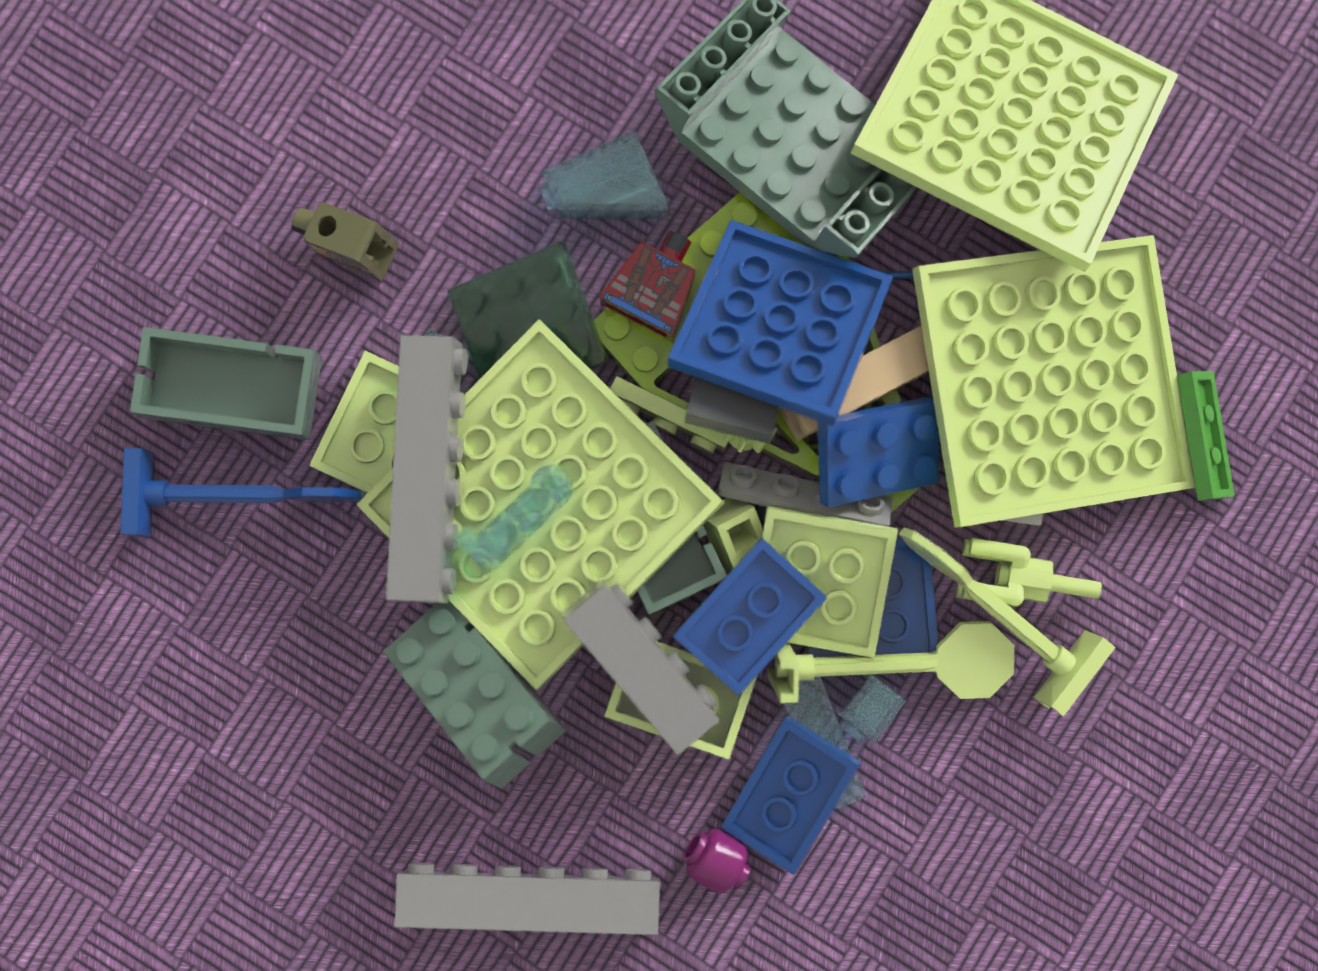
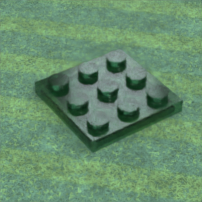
[447,242,609,379]

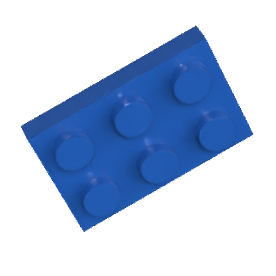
[818,397,939,507]
[673,538,828,696]
[721,716,862,875]

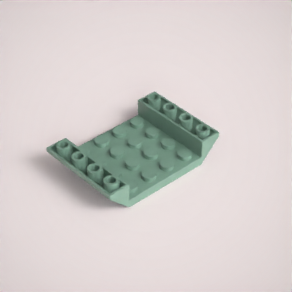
[654,0,918,258]

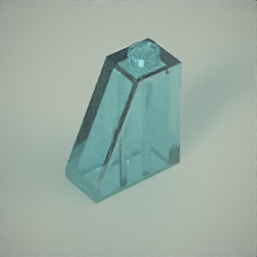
[538,131,670,219]

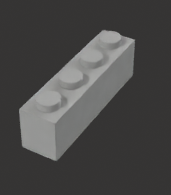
[562,579,719,755]

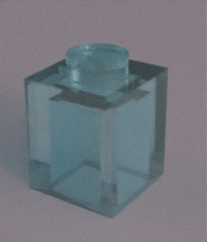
[837,674,906,743]

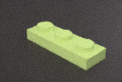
[610,376,729,454]

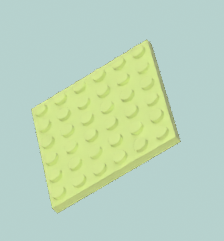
[851,0,1178,272]
[912,235,1195,528]
[356,319,724,690]

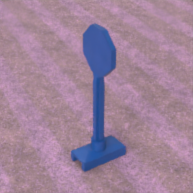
[120,448,368,537]

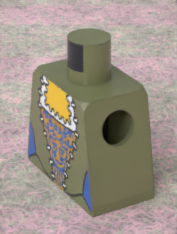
[291,202,399,282]

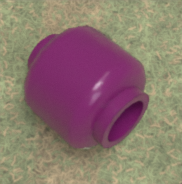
[683,829,750,894]

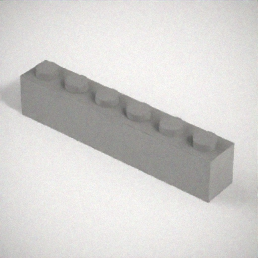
[386,335,468,604]
[395,863,660,935]

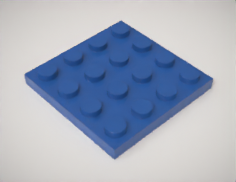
[667,220,893,426]

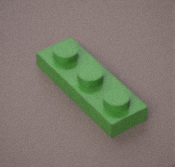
[1177,371,1235,501]

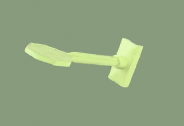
[899,527,1116,716]
[767,621,1014,703]

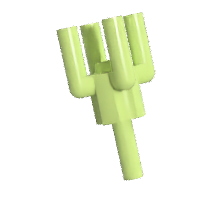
[955,538,1102,606]

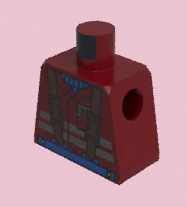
[599,230,695,342]

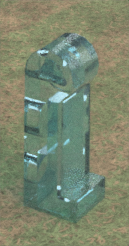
[454,465,574,574]

